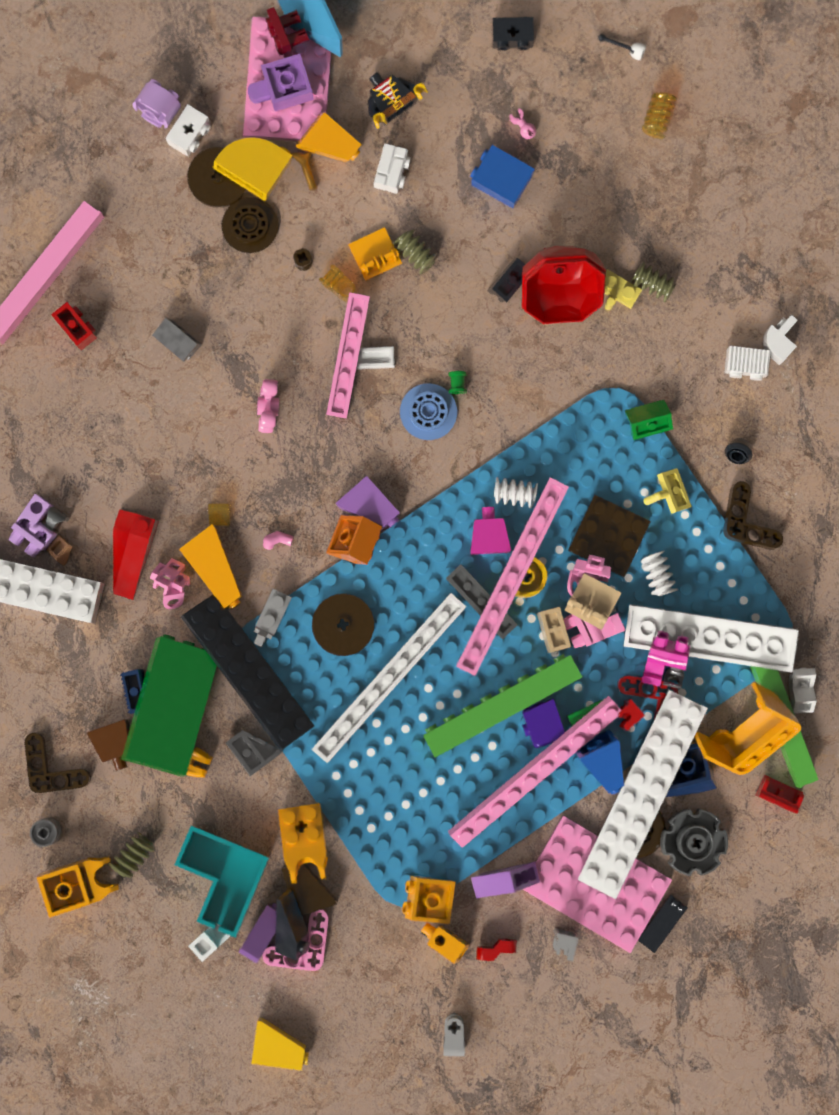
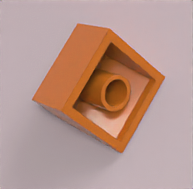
[326,515,382,565]

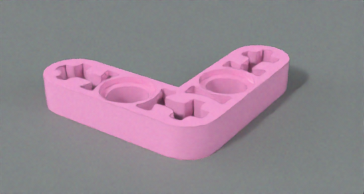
[262,909,329,971]

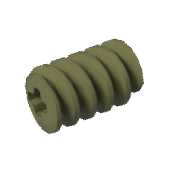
[393,229,437,275]
[631,261,677,303]
[109,832,155,878]

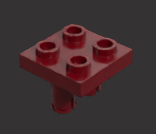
[265,7,309,58]

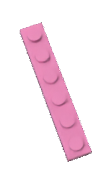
[326,292,370,419]

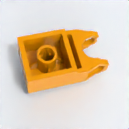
[278,803,328,883]
[36,856,120,918]

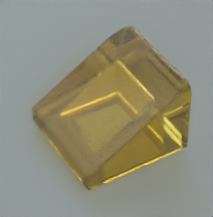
[208,504,230,526]

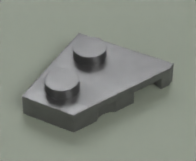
[226,730,283,777]

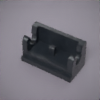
[487,258,525,303]

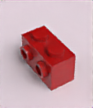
[51,302,97,351]

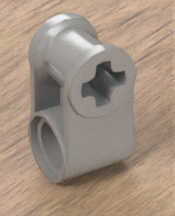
[443,1014,465,1056]

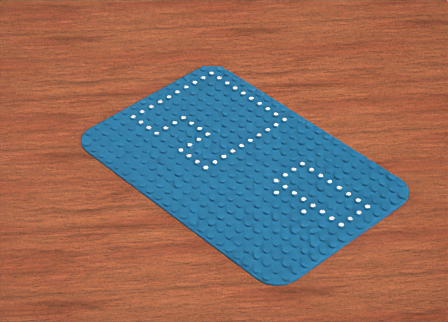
[242,388,793,907]

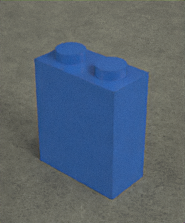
[470,145,535,209]

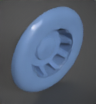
[400,383,457,440]

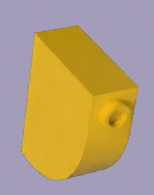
[213,138,292,201]

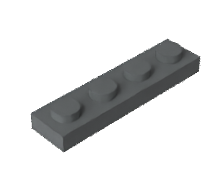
[446,564,517,639]

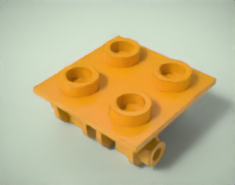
[348,227,402,281]

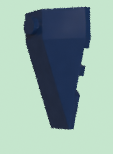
[666,743,717,797]

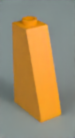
[179,524,242,610]

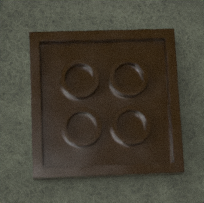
[568,495,651,578]

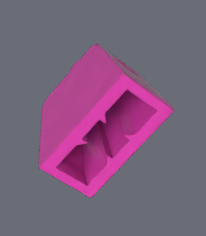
[470,507,511,555]

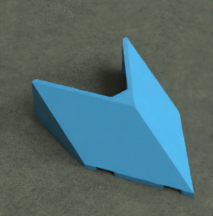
[277,0,343,58]

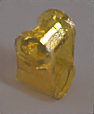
[318,264,357,302]

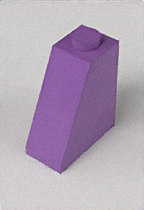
[336,476,400,528]
[471,862,540,898]
[239,903,277,963]

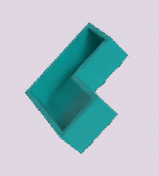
[174,826,270,938]

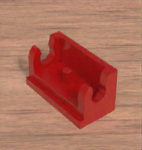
[618,699,645,731]
[755,775,805,814]

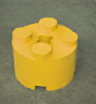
[515,557,547,598]

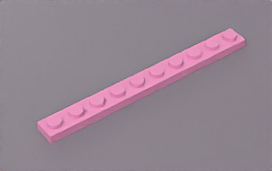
[456,478,569,676]
[448,696,621,848]

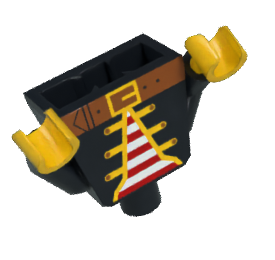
[368,72,428,128]

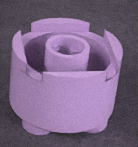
[133,79,181,128]

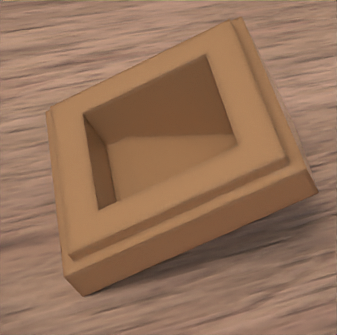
[46,535,72,566]

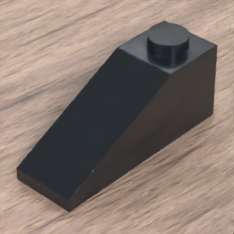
[275,889,309,961]

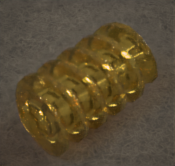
[642,92,677,139]

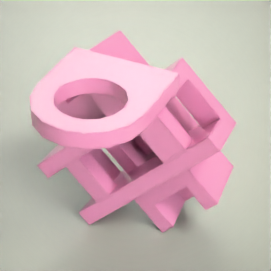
[567,555,611,596]
[150,558,190,609]

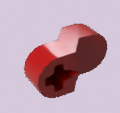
[476,938,517,961]

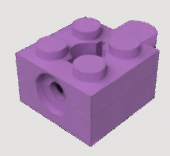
[247,54,314,112]

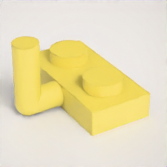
[605,269,642,310]
[644,468,692,514]

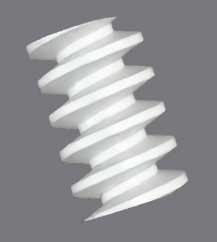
[494,477,538,508]
[641,551,678,597]

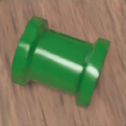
[448,371,467,394]

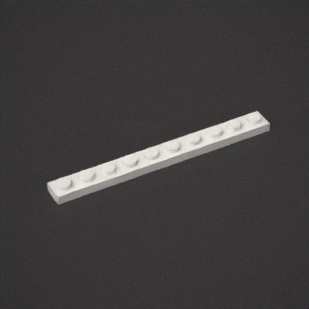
[312,593,466,763]

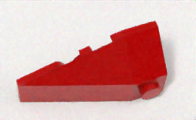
[113,509,159,600]

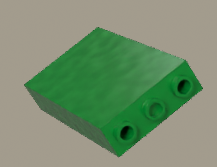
[121,634,217,777]

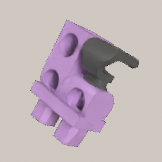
[8,494,70,558]

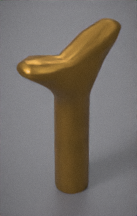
[290,151,317,191]

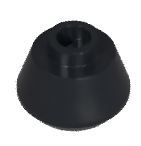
[724,438,753,465]

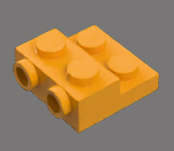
[402,876,455,924]

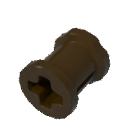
[293,248,313,271]

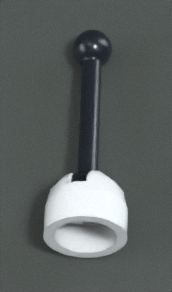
[598,34,646,61]

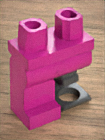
[641,631,691,689]

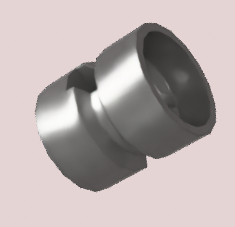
[30,818,62,847]

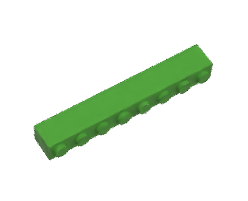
[423,654,582,757]

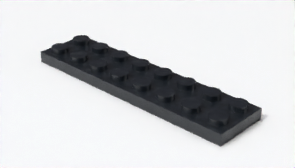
[181,594,315,751]

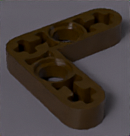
[723,481,783,550]
[24,733,91,793]

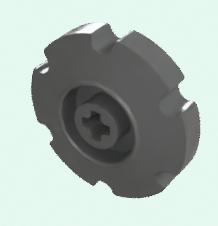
[660,808,728,876]

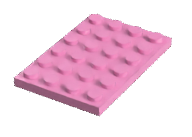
[243,17,331,141]
[523,816,672,953]

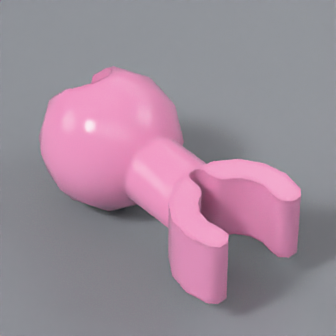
[510,109,536,139]

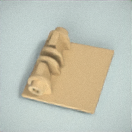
[565,573,621,630]

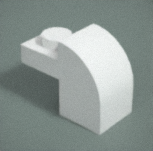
[763,315,797,365]
[789,668,816,713]

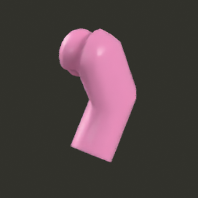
[263,531,294,550]

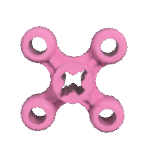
[257,379,279,433]

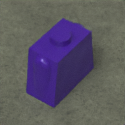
[522,699,565,748]

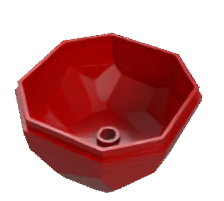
[521,245,606,324]

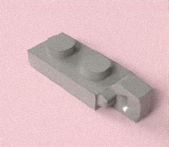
[254,589,292,647]

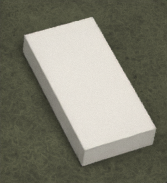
[356,346,395,369]

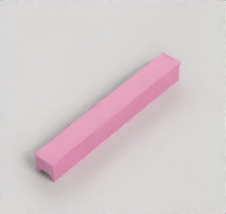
[0,201,104,344]

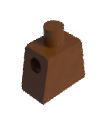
[87,719,130,771]

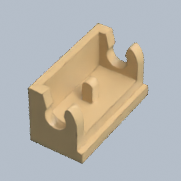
[537,607,571,653]

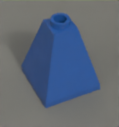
[575,729,624,794]

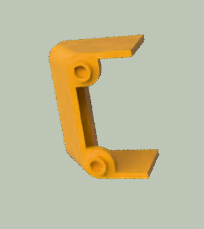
[695,682,801,775]

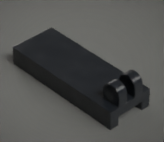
[638,894,688,953]

